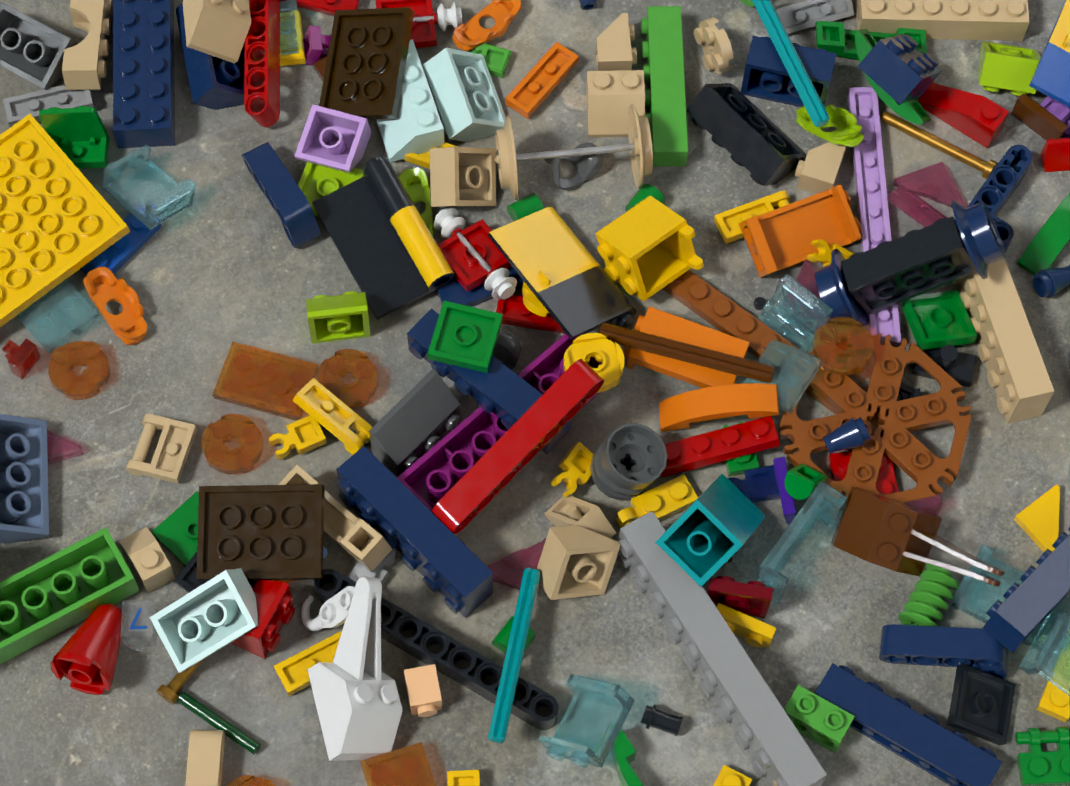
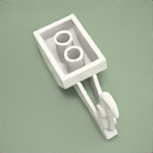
[301,577,403,761]

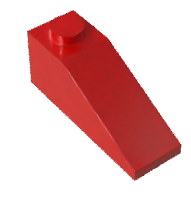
[918,83,1009,149]

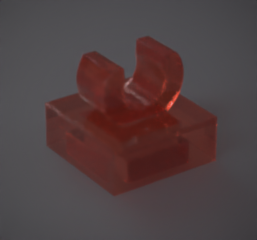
[2,339,41,380]

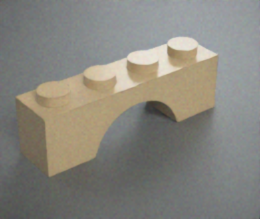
[62,0,113,90]
[278,465,392,572]

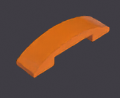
[659,383,779,432]

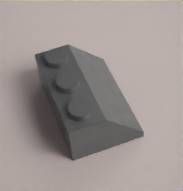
[0,2,78,90]
[369,369,461,477]

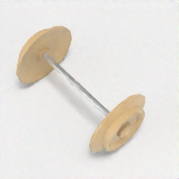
[494,104,653,200]

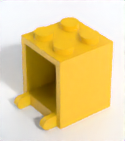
[595,195,704,301]

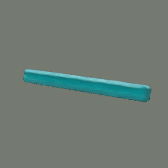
[752,0,829,127]
[488,568,541,743]

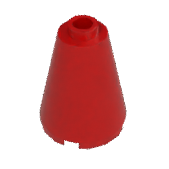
[50,604,126,695]

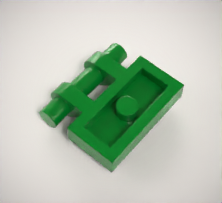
[1015,726,1070,786]

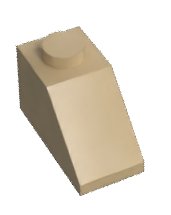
[794,142,847,194]
[544,495,616,538]
[119,527,176,593]

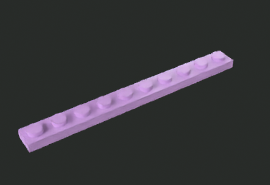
[847,87,901,346]

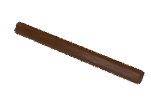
[599,323,775,383]

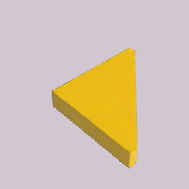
[1013,484,1060,552]

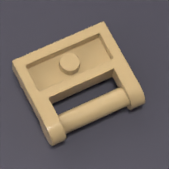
[125,414,197,484]

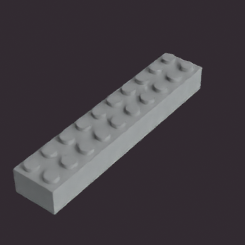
[617,511,827,786]

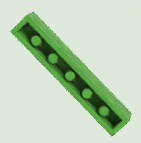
[641,6,688,166]

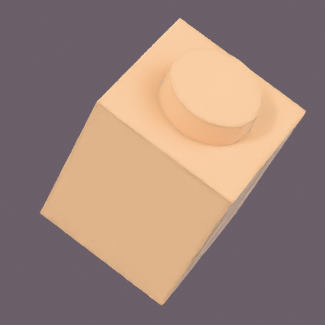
[404,664,442,717]

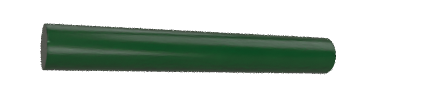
[177,691,261,755]

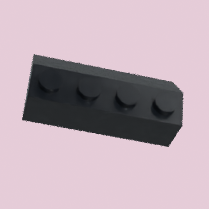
[686,83,807,186]

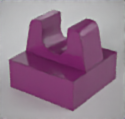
[303,26,331,65]

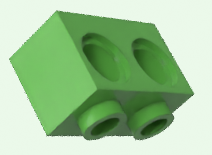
[784,685,855,753]

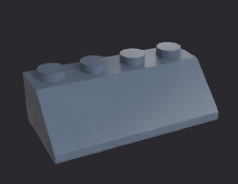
[0,414,49,544]

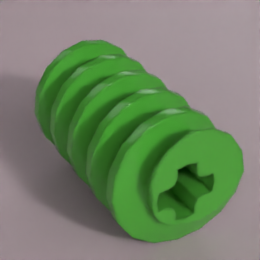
[898,563,960,627]

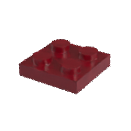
[706,576,773,618]

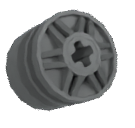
[590,423,667,501]

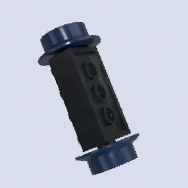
[814,200,1006,327]

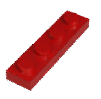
[661,416,780,478]

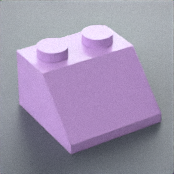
[294,104,372,173]

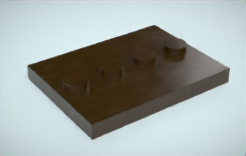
[319,7,414,119]
[196,484,325,581]

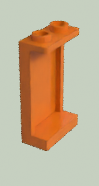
[739,184,862,278]
[624,306,750,388]

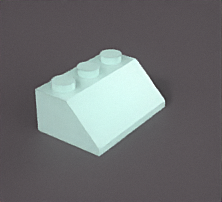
[423,48,506,142]
[150,568,259,673]

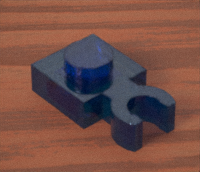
[728,465,780,503]

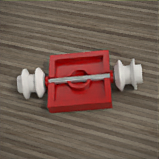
[375,0,462,48]
[433,208,517,300]

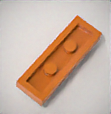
[505,41,579,119]

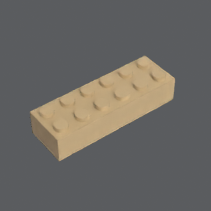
[855,0,1030,41]
[952,258,1054,424]

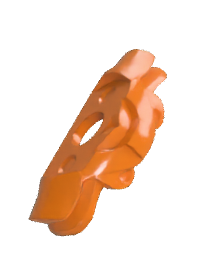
[452,0,522,51]
[83,267,147,345]

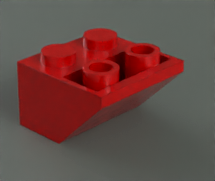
[231,580,295,659]

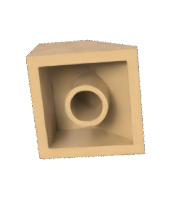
[182,0,251,64]
[586,70,645,138]
[430,147,496,207]
[537,525,621,600]

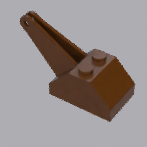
[831,485,1005,587]

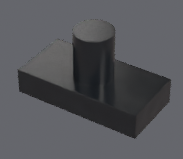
[911,345,977,387]

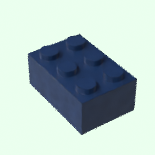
[857,34,942,104]
[741,36,837,107]

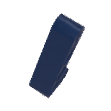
[242,142,321,248]
[967,145,1032,253]
[879,624,1009,679]

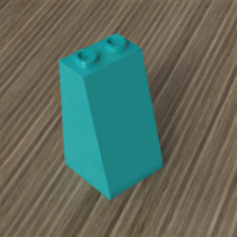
[655,474,766,587]

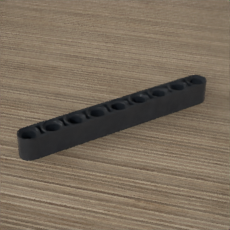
[314,569,559,730]

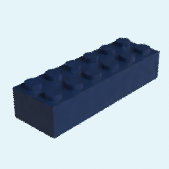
[113,0,175,148]
[336,446,493,618]

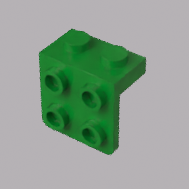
[39,106,110,169]

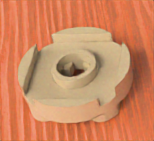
[694,17,734,75]

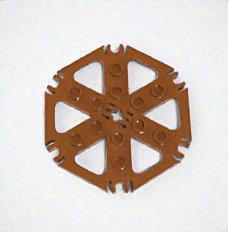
[778,333,972,508]

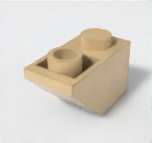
[595,13,637,71]

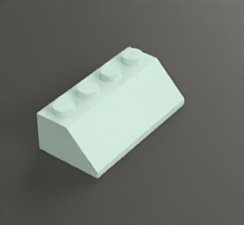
[376,39,445,162]

